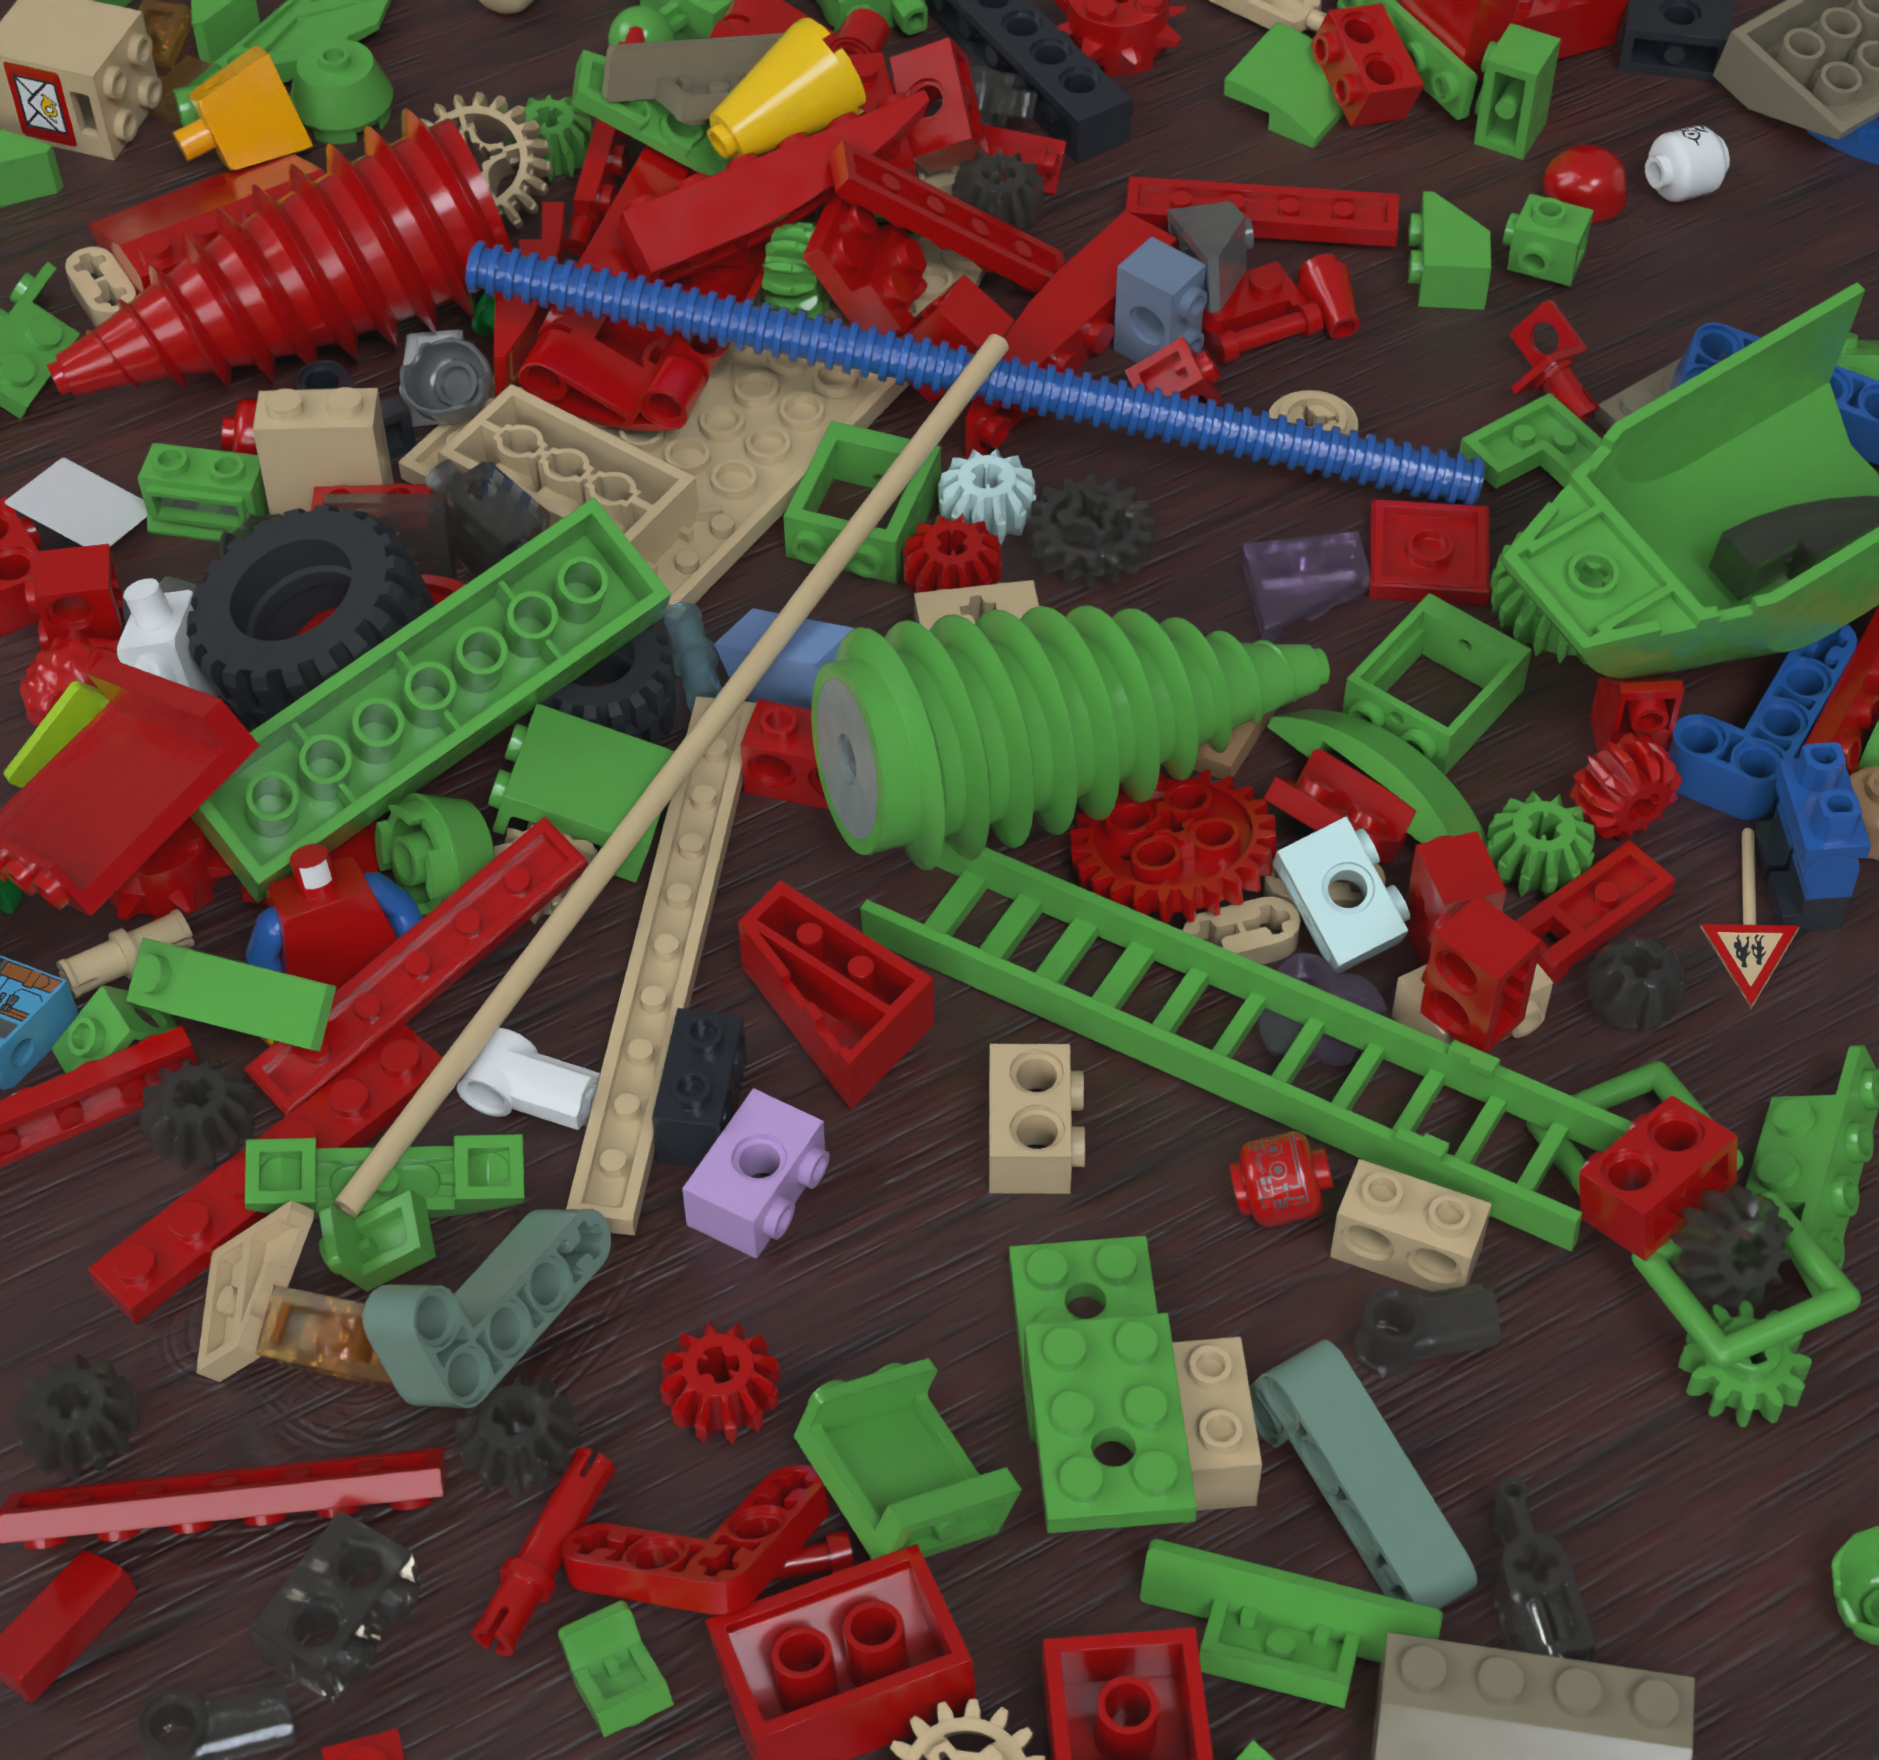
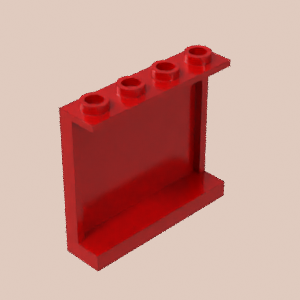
[0,656,260,916]

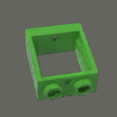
[784,420,941,584]
[1342,593,1532,775]

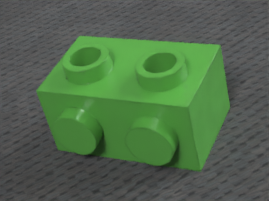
[1474,23,1561,160]

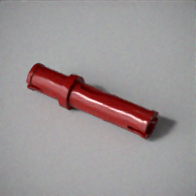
[470,1447,616,1657]

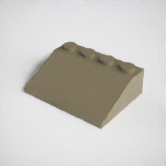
[1713,0,1879,140]
[1371,1632,1695,1760]

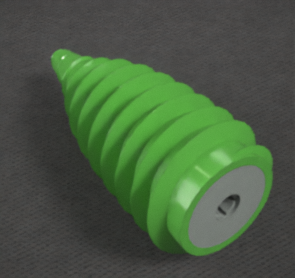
[812,605,1330,871]

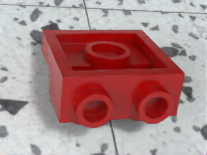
[802,191,928,336]

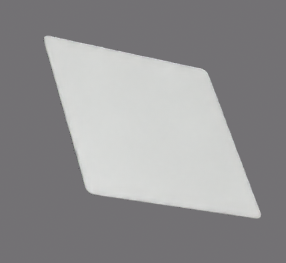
[5,458,147,547]

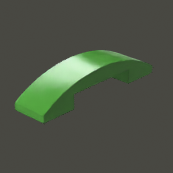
[1267,709,1488,849]
[245,1134,524,1219]

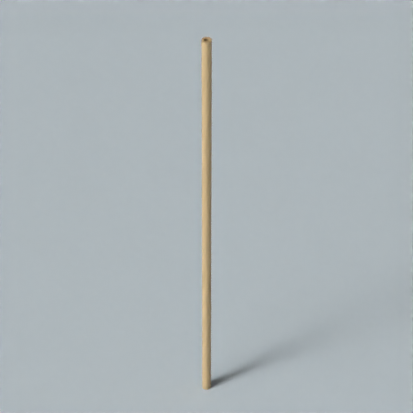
[334,334,1009,1218]

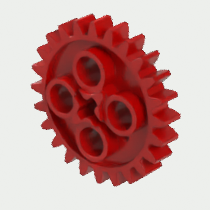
[1070,769,1277,924]

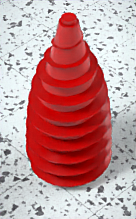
[47,108,512,397]

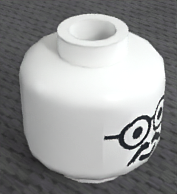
[1645,126,1730,202]

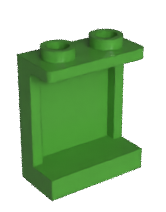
[487,703,675,883]
[794,1358,1022,1560]

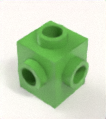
[1503,193,1594,286]

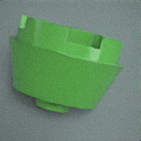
[289,39,394,144]
[375,793,494,916]

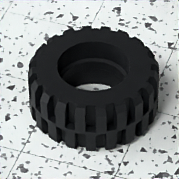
[186,505,435,731]

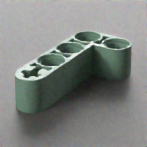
[363,1209,611,1408]
[1249,1339,1477,1609]

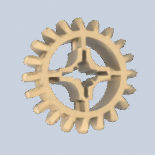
[420,91,552,229]

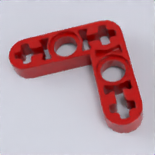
[561,1465,830,1615]

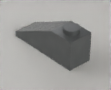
[1167,201,1254,313]

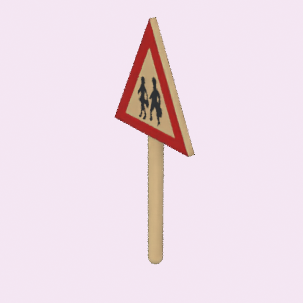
[1700,828,1799,1009]

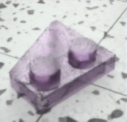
[1241,531,1371,642]

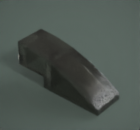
[1708,496,1879,601]

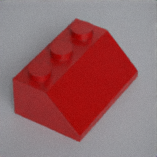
[706,1544,976,1760]

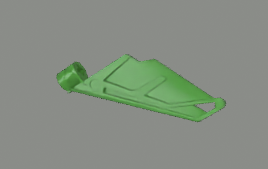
[173,0,391,127]

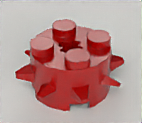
[1054,0,1186,76]
[108,817,234,921]

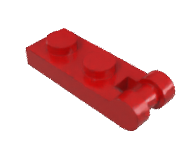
[1515,840,1676,986]

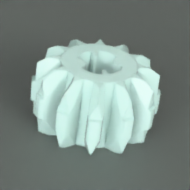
[938,448,1036,545]

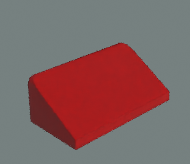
[0,1550,138,1705]

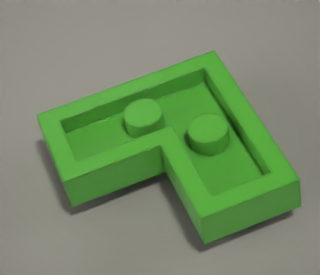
[1459,393,1602,489]

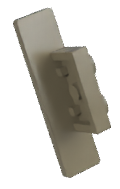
[602,33,784,125]

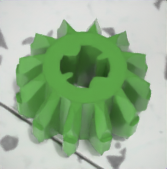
[505,94,594,182]
[761,222,832,319]
[1487,791,1595,899]

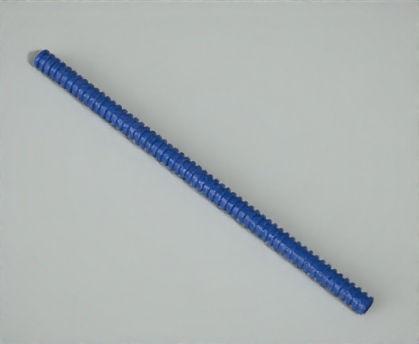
[465,240,1485,505]

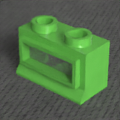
[137,443,271,543]

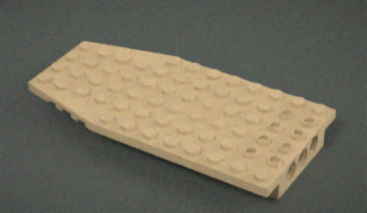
[398,161,1023,622]

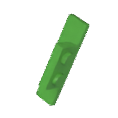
[1337,0,1477,120]
[0,261,80,419]
[1742,1045,1879,1297]
[1140,1539,1443,1708]

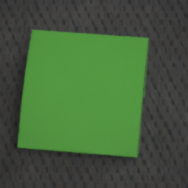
[1224,22,1344,148]

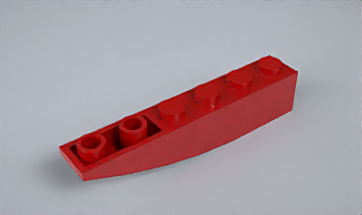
[616,90,930,284]
[966,211,1178,460]

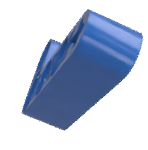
[1667,625,1857,821]

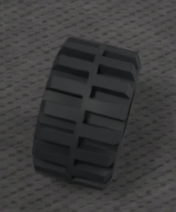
[525,624,678,745]

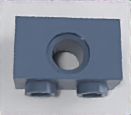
[1114,236,1207,363]

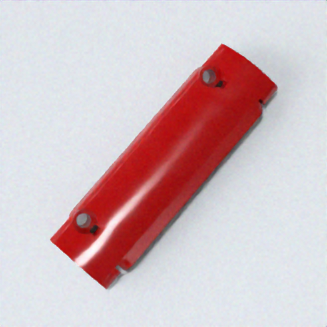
[518,0,890,431]

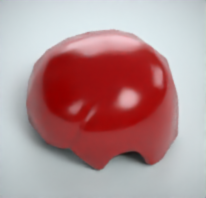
[1542,144,1628,224]

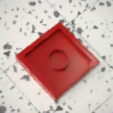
[1369,499,1490,606]

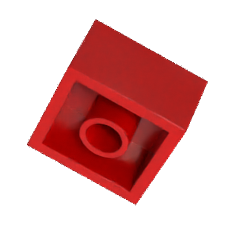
[1042,1627,1213,1760]

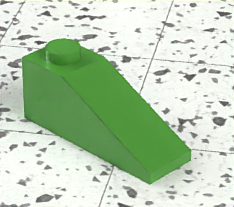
[126,937,337,1051]

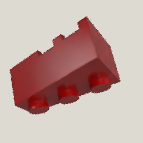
[738,880,934,1110]

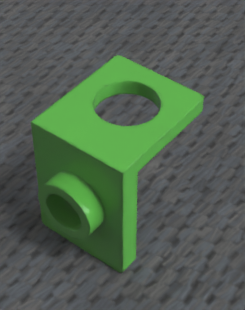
[52,985,178,1073]

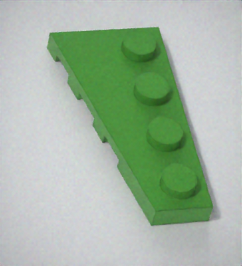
[571,49,734,176]

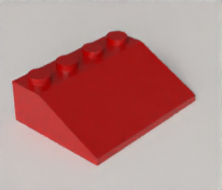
[88,153,325,296]

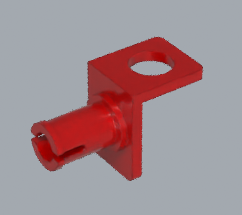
[1511,300,1600,422]

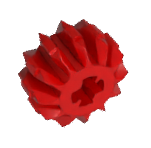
[903,513,1002,593]
[1569,733,1683,841]
[660,1320,781,1445]

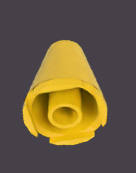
[707,18,866,159]

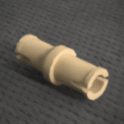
[56,909,195,999]

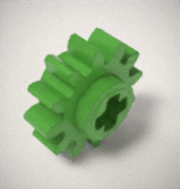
[1678,1300,1812,1427]

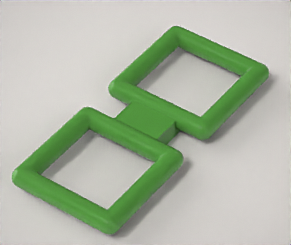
[1526,1061,1861,1368]

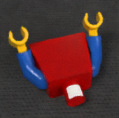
[245,844,423,1046]

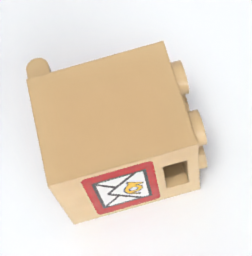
[0,0,162,160]

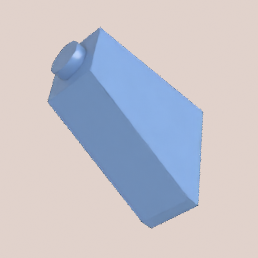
[714,608,854,709]

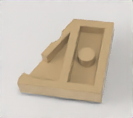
[196,1200,314,1382]

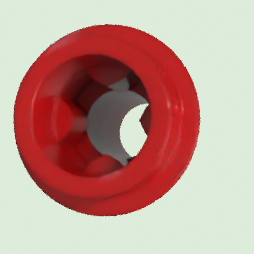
[1297,254,1361,339]

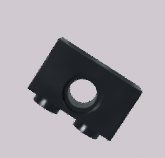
[1618,0,1734,82]

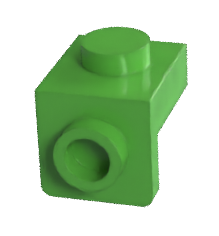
[319,1189,436,1292]
[558,1601,674,1738]

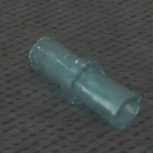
[663,602,722,712]

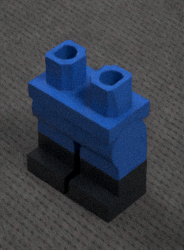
[1753,742,1871,931]

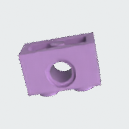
[682,1088,830,1259]

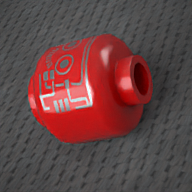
[1229,1131,1334,1228]

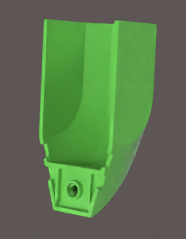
[1501,282,1879,678]

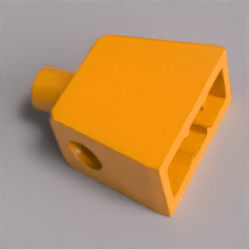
[173,45,313,170]

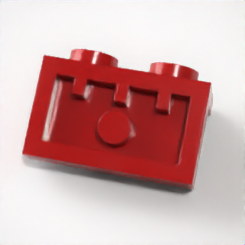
[1264,749,1416,864]

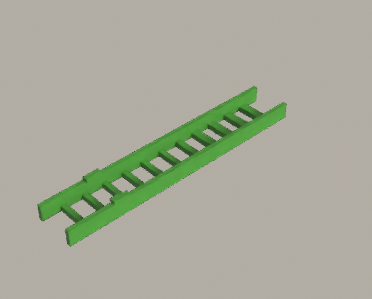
[860,837,1632,1252]

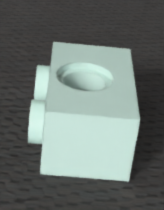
[1273,816,1411,977]

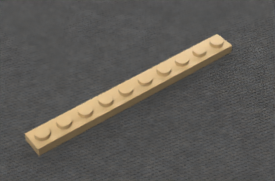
[566,696,756,1236]

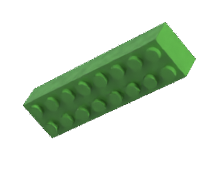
[190,497,671,903]

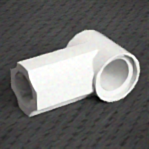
[457,1028,600,1130]

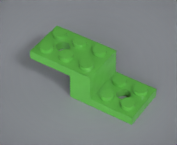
[1009,1236,1197,1534]

